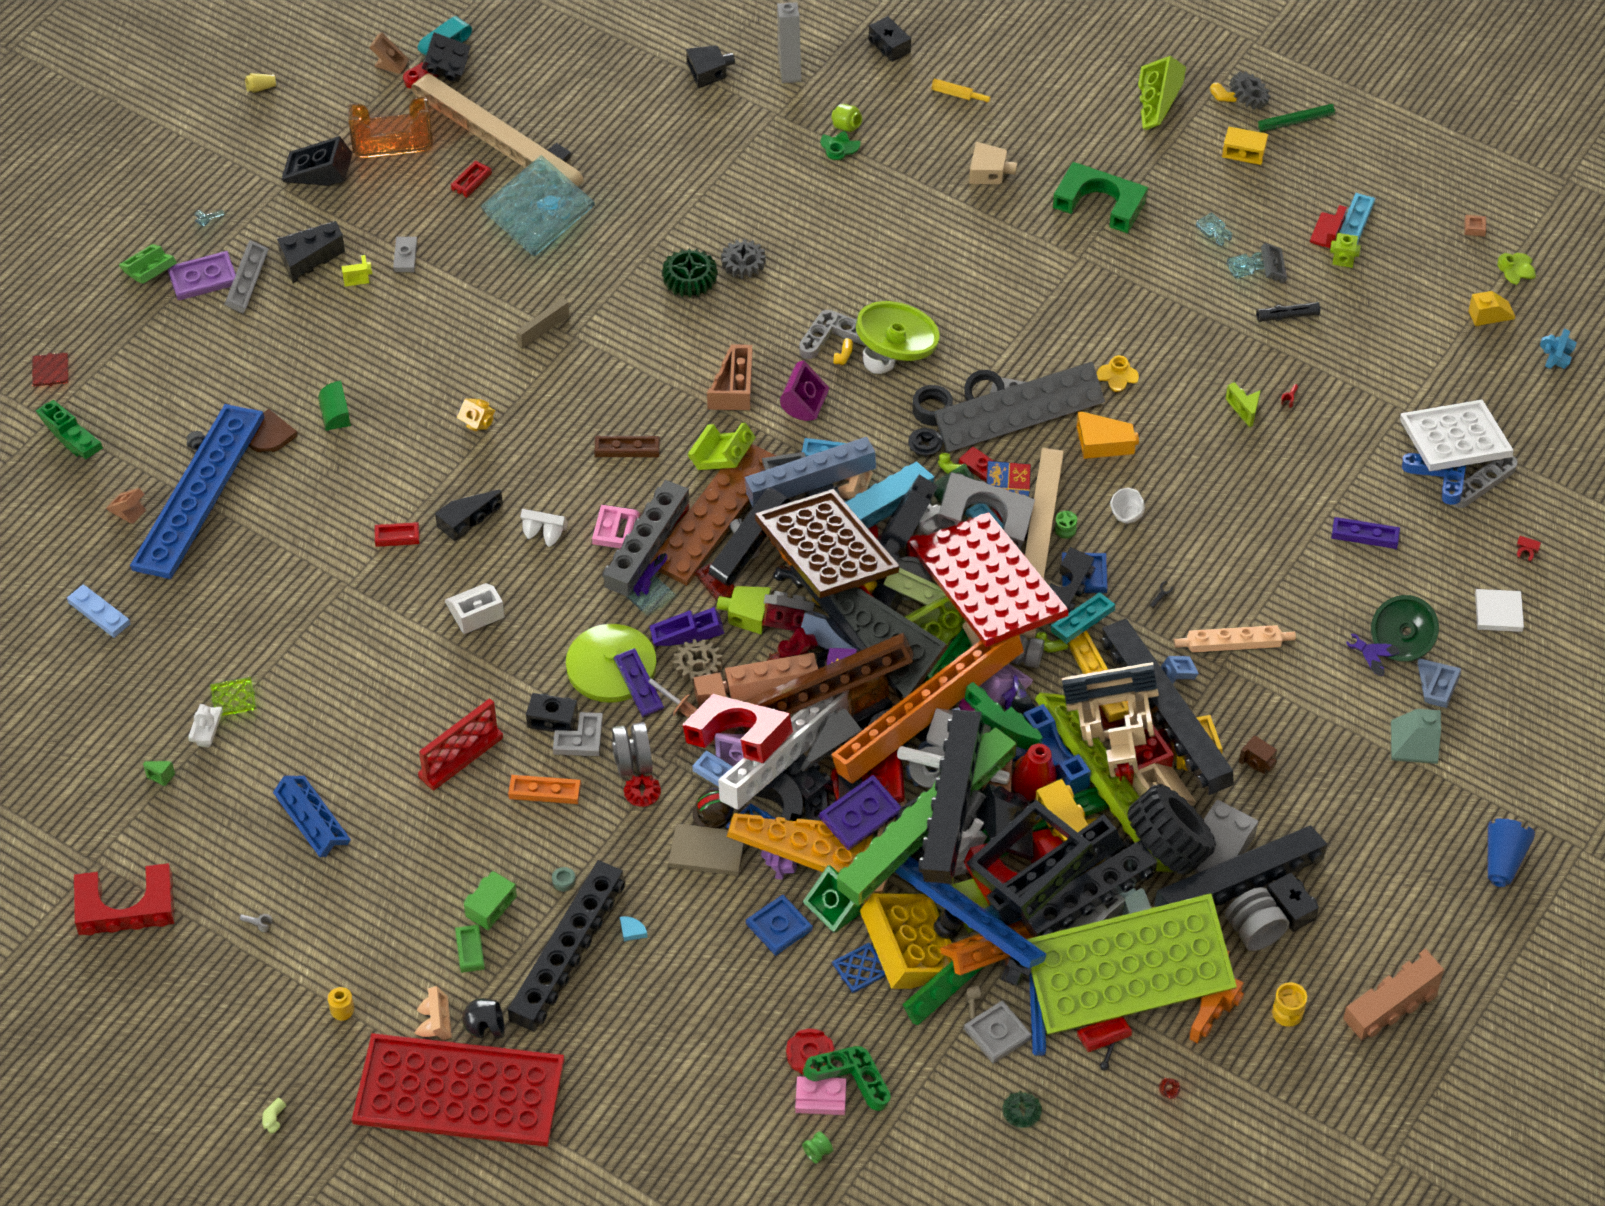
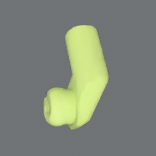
[262,1098,286,1134]

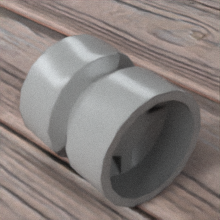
[1010,635,1045,669]

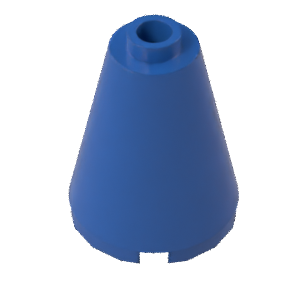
[1488,818,1535,887]

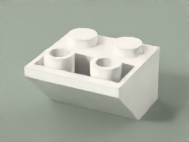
[445,583,504,634]

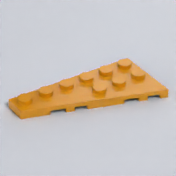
[726,813,873,873]

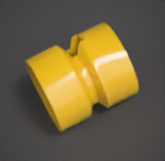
[1272,982,1307,1027]

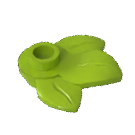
[1498,253,1536,285]

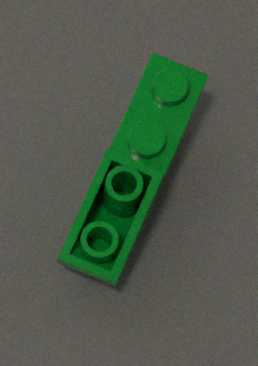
[36,400,103,460]
[964,682,1043,750]

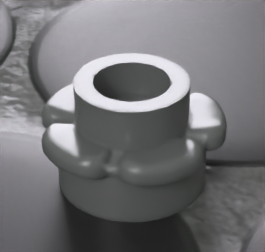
[186,431,206,450]

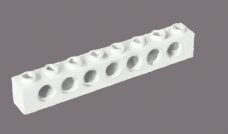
[718,689,852,810]

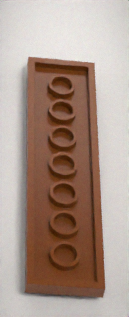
[650,444,776,586]

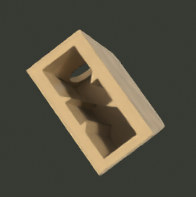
[969,142,1018,184]

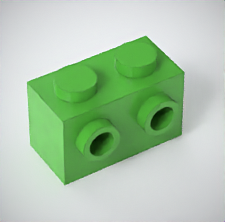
[464,871,517,931]

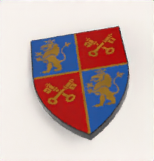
[986,461,1031,524]

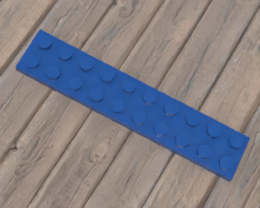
[130,404,265,579]

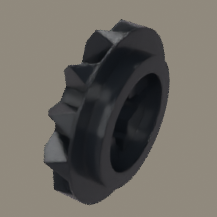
[908,428,943,458]

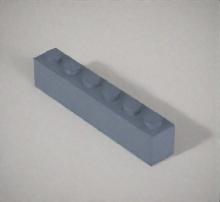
[745,437,876,507]

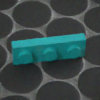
[1051,592,1115,644]

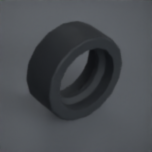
[964,369,1005,401]
[912,385,953,426]

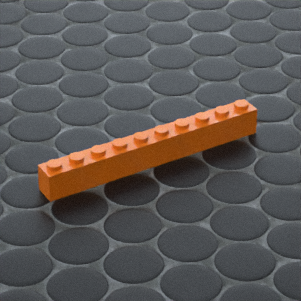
[831,635,1024,784]

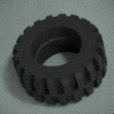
[1128,784,1216,875]

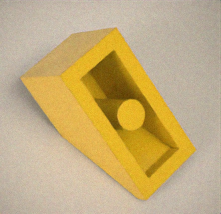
[1468,291,1515,326]

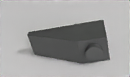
[800,708,862,772]

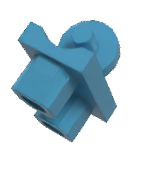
[1540,328,1577,369]

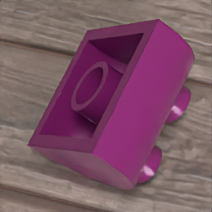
[780,360,830,421]

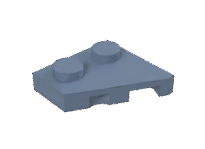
[1418,659,1461,708]

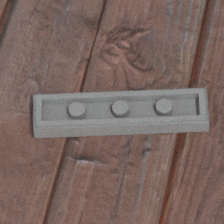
[224,240,269,313]

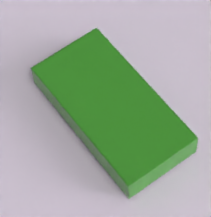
[455,924,485,973]

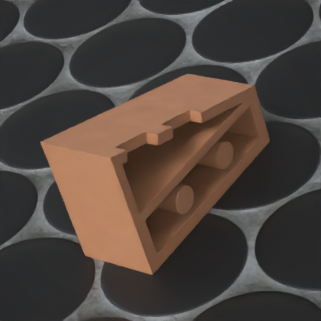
[707,344,753,410]

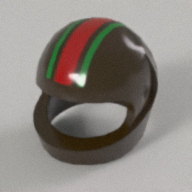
[693,788,734,829]

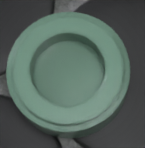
[552,867,576,892]

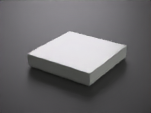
[1475,589,1524,632]

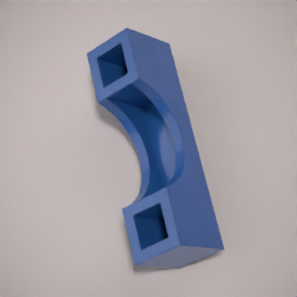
[1023,704,1091,794]

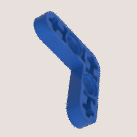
[1402,453,1466,505]

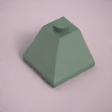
[1391,709,1441,764]

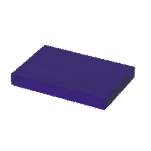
[819,775,901,851]

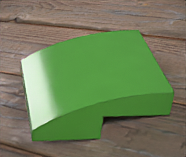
[119,244,177,284]

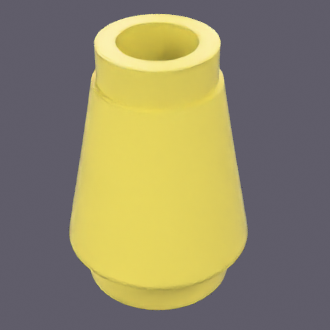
[245,73,276,93]

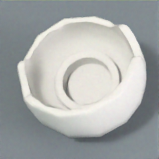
[863,347,896,374]
[1110,488,1145,524]

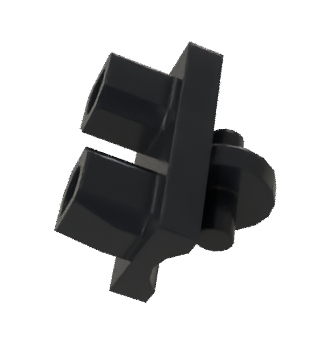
[1000,956,1032,986]

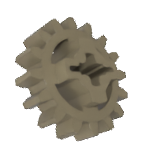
[673,639,722,685]

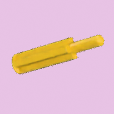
[931,79,991,103]

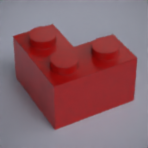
[1125,725,1174,785]

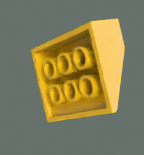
[859,893,953,989]

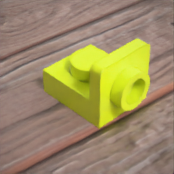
[342,255,372,287]

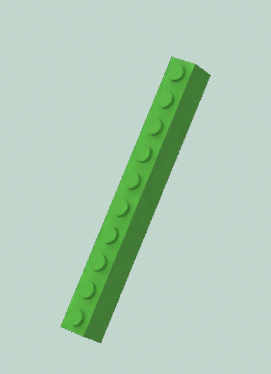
[837,727,1017,906]

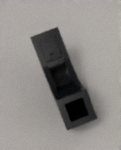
[755,772,803,821]

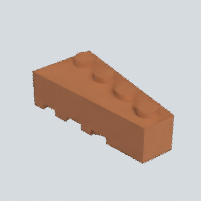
[1343,948,1444,1040]

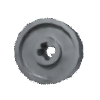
[612,722,653,778]

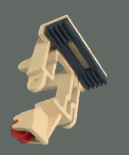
[1062,662,1159,781]

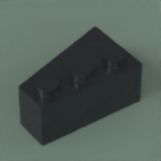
[277,221,345,283]

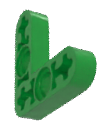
[803,1046,891,1111]

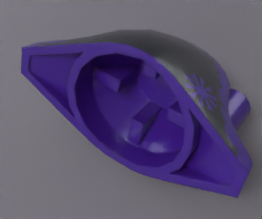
[1002,675,1036,715]

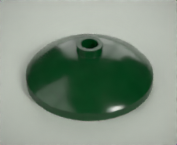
[1371,595,1439,662]

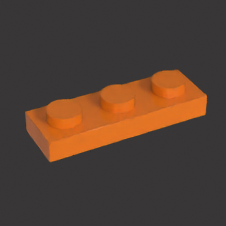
[508,775,581,804]

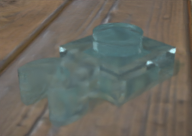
[1196,212,1232,246]
[1227,252,1264,279]

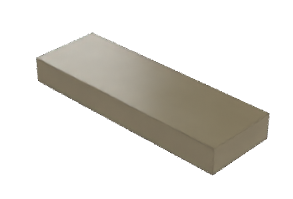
[516,298,570,349]

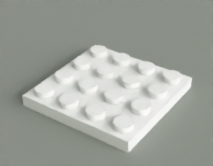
[1400,400,1513,471]

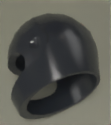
[462,998,505,1039]

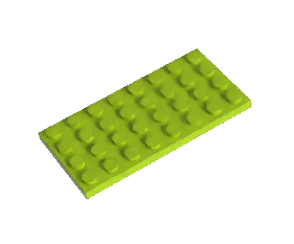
[1026,894,1237,1035]

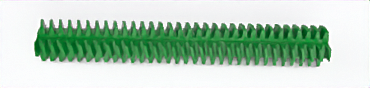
[1258,103,1335,132]

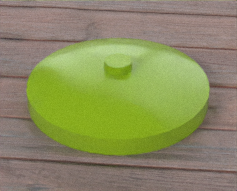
[856,301,939,361]
[566,624,656,703]

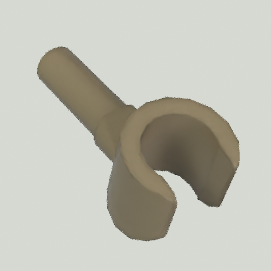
[966,986,981,1021]

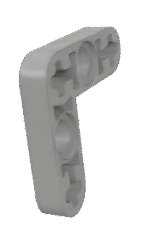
[799,310,865,359]

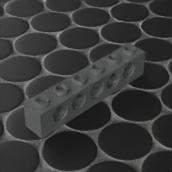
[602,480,689,597]

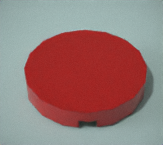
[786,1028,835,1074]

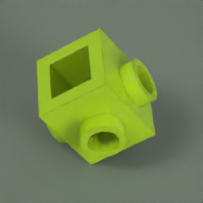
[1330,233,1361,268]

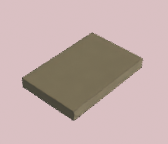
[669,824,744,876]

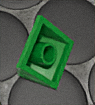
[803,865,862,933]

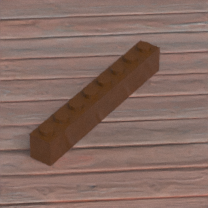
[743,633,913,733]

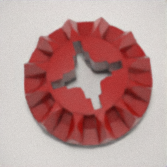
[624,774,661,807]

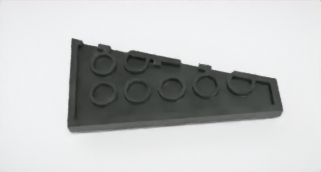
[829,587,948,698]

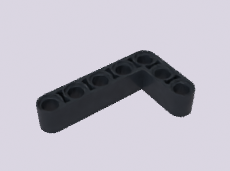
[708,487,792,586]

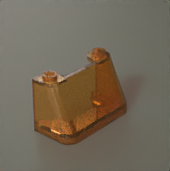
[348,97,433,158]

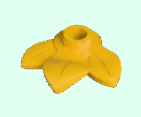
[1096,355,1139,392]

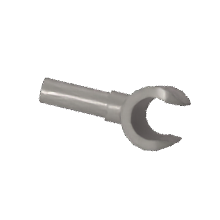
[240,914,272,932]

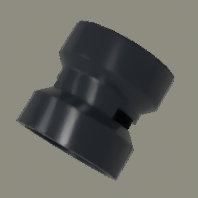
[933,909,964,939]

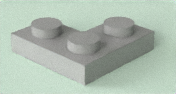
[553,712,603,756]

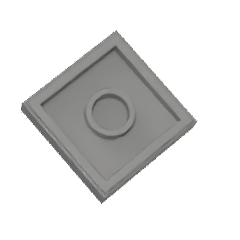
[964,1000,1032,1064]

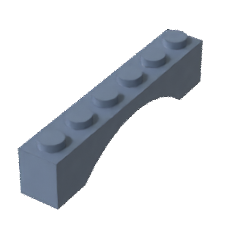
[801,610,857,650]

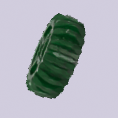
[662,247,718,298]

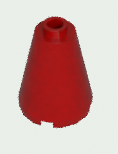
[1012,744,1058,802]

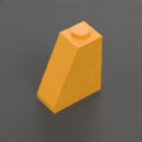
[1076,412,1139,459]

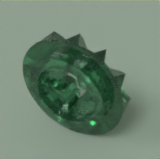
[1002,1090,1042,1128]

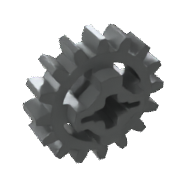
[1229,71,1271,110]
[721,239,766,279]

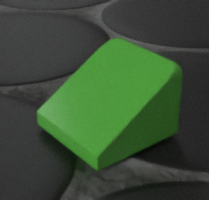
[143,761,175,786]

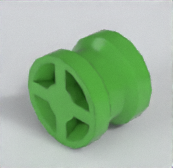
[1055,511,1077,539]
[802,1131,833,1163]

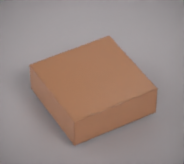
[1464,215,1486,236]

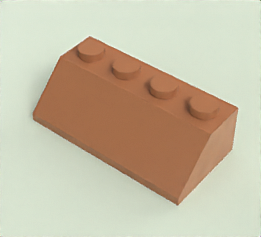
[725,653,818,701]

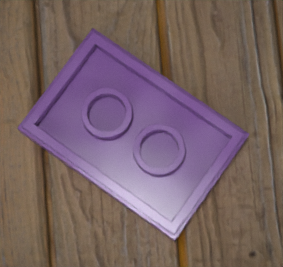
[167,251,236,301]

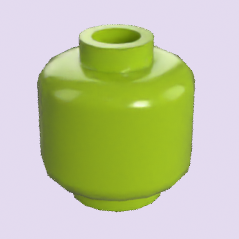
[831,104,862,132]

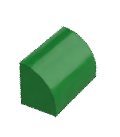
[318,381,351,431]

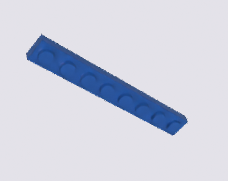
[895,856,1046,969]

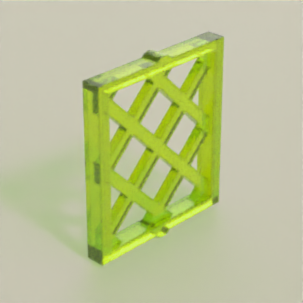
[210,677,256,716]

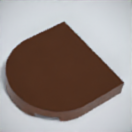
[248,409,298,453]

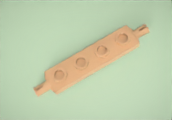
[1174,625,1296,653]

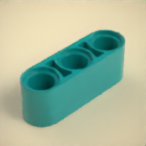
[417,16,472,55]

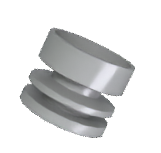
[1225,887,1289,951]

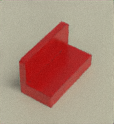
[1310,205,1347,249]

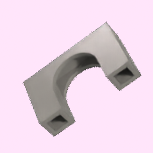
[935,472,1035,550]

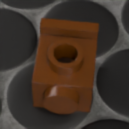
[1239,735,1277,774]

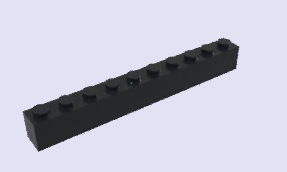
[1101,618,1234,795]

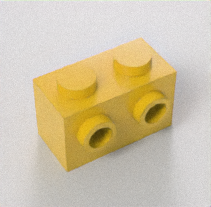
[1222,126,1268,165]

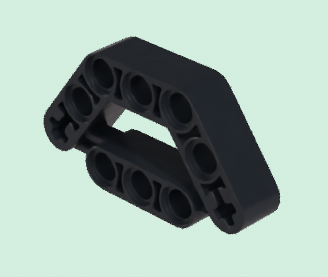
[878,474,938,561]

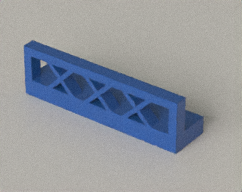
[273,776,351,857]

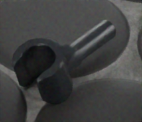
[1150,581,1175,609]

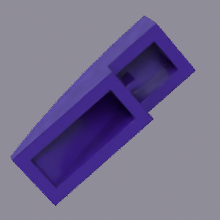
[650,607,725,646]

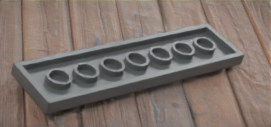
[934,361,1105,453]

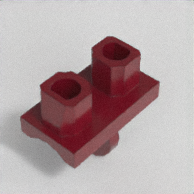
[762,603,804,632]
[777,628,818,658]

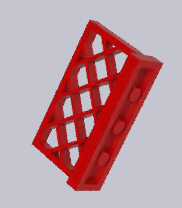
[418,698,503,791]

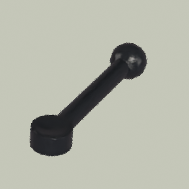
[1099,1042,1116,1071]

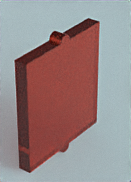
[32,352,69,387]

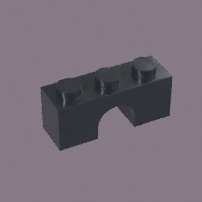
[1049,547,1096,613]

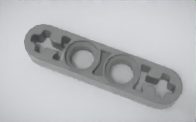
[1452,456,1517,508]

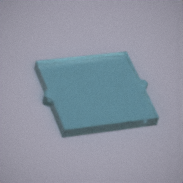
[626,575,675,616]

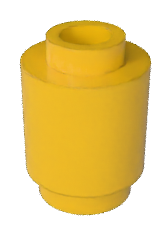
[328,987,354,1021]

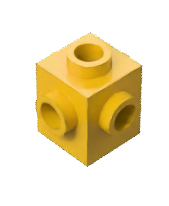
[457,399,496,431]

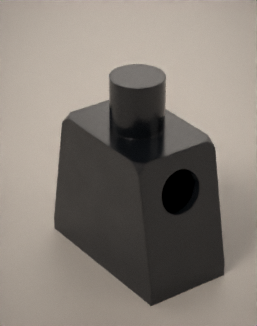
[686,45,735,88]

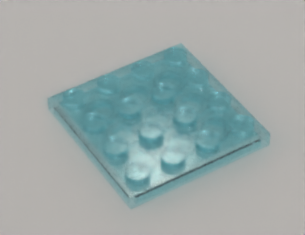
[481,155,595,257]

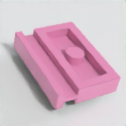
[795,1077,846,1115]

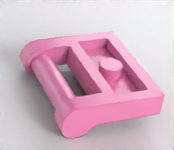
[592,505,640,549]

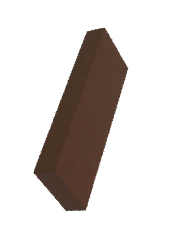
[594,436,660,457]

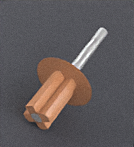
[648,678,697,718]

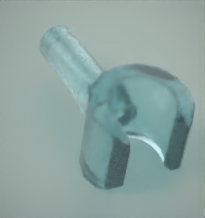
[195,210,224,226]

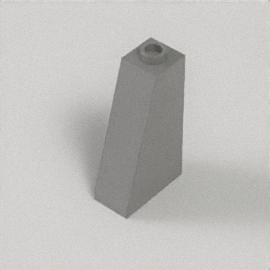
[777,2,801,83]

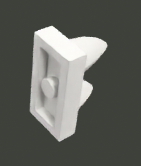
[520,509,568,547]

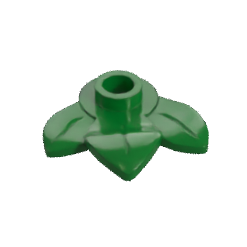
[820,131,861,160]

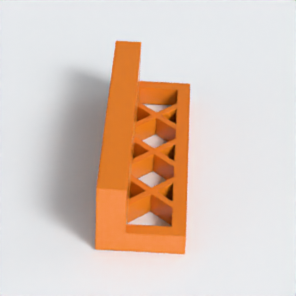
[940,920,1033,975]

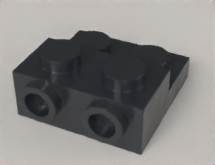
[421,32,471,83]

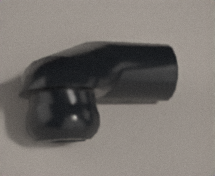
[773,565,803,588]

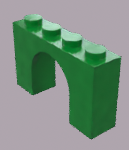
[1053,162,1148,234]

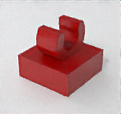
[1517,535,1541,562]

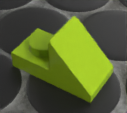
[1225,382,1261,428]

